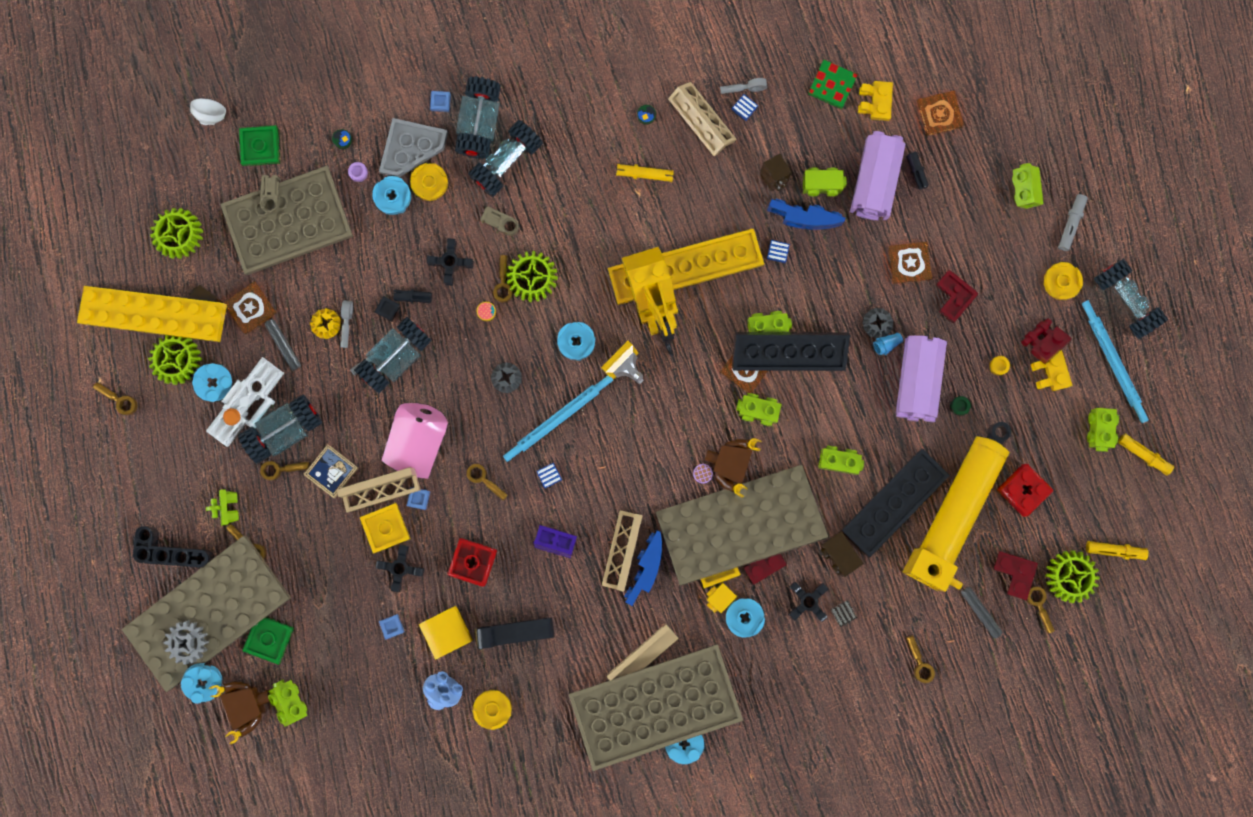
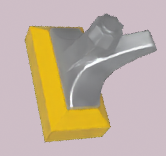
[601,341,644,384]

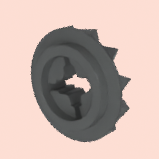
[863,308,893,338]
[491,362,522,393]

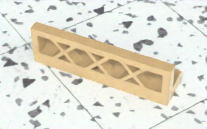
[668,82,737,156]
[337,467,421,513]
[602,510,643,592]
[607,623,679,681]

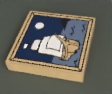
[304,444,359,498]

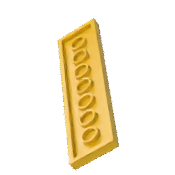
[608,228,764,305]
[77,286,227,342]

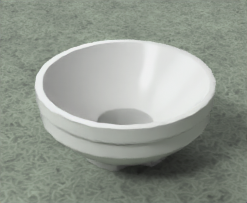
[190,98,226,125]

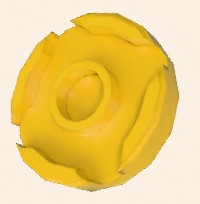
[410,163,448,201]
[1044,262,1083,300]
[472,690,512,730]

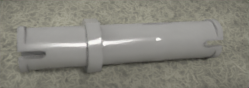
[1058,194,1088,251]

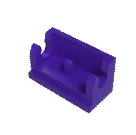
[534,525,577,559]

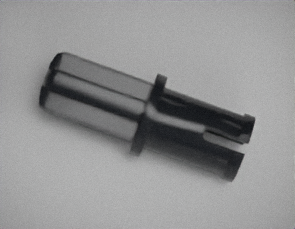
[906,152,929,190]
[393,289,433,304]

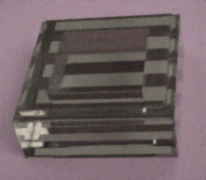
[830,600,857,627]

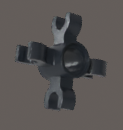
[426,238,474,286]
[376,545,424,592]
[788,582,829,622]

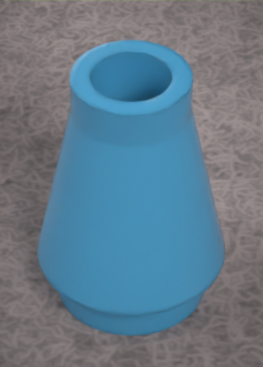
[873,332,903,356]

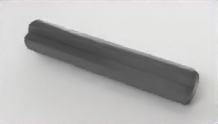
[265,319,301,371]
[961,587,1003,639]

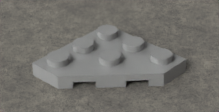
[379,118,448,177]

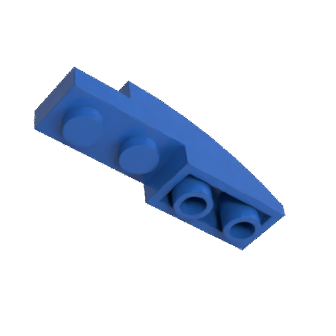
[767,199,846,230]
[624,530,662,606]

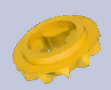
[310,308,341,339]

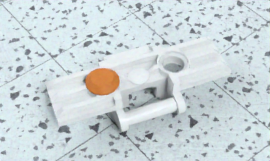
[206,357,284,447]

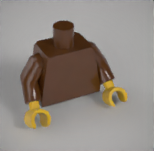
[704,438,762,498]
[209,681,270,744]

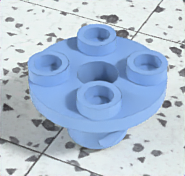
[423,671,463,710]

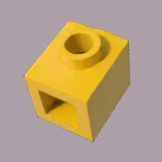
[706,583,737,613]

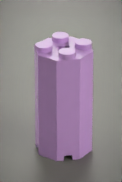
[850,131,906,220]
[896,336,947,422]

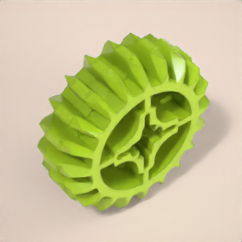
[150,208,203,259]
[506,251,558,302]
[148,335,202,385]
[1045,550,1100,603]

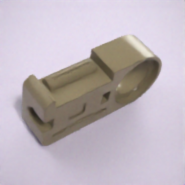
[260,175,281,215]
[481,207,519,236]

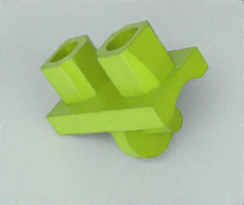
[205,489,239,526]

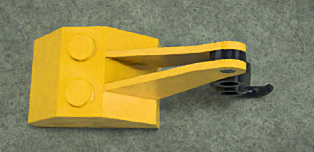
[622,247,676,357]

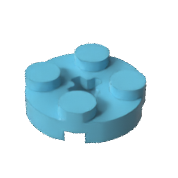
[372,176,411,215]
[557,322,595,361]
[192,363,232,402]
[725,598,765,637]
[181,663,223,704]
[665,735,704,764]

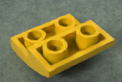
[419,606,473,660]

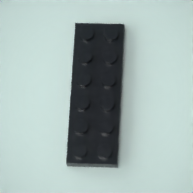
[732,332,850,371]
[841,448,950,558]

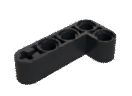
[133,526,214,567]
[475,617,555,649]

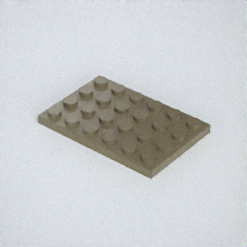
[220,166,354,275]

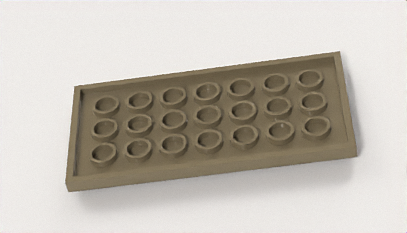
[656,465,828,586]
[122,535,291,692]
[569,644,743,771]

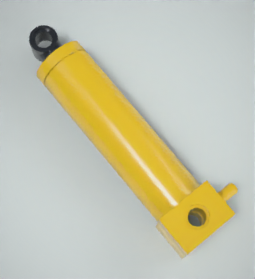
[902,422,1011,592]

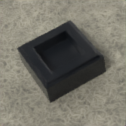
[375,296,401,322]

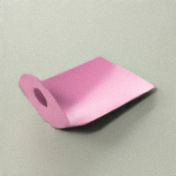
[381,403,448,479]

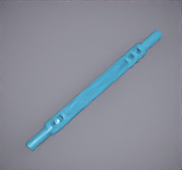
[1081,300,1149,423]
[503,375,613,462]

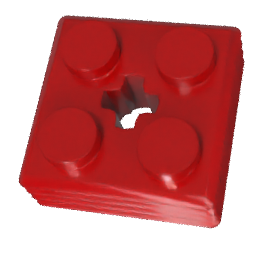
[997,463,1053,517]
[447,538,497,587]

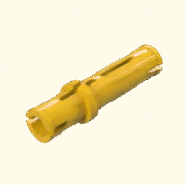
[616,164,674,182]
[1117,433,1174,476]
[1086,541,1148,561]

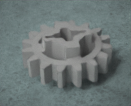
[164,620,209,665]

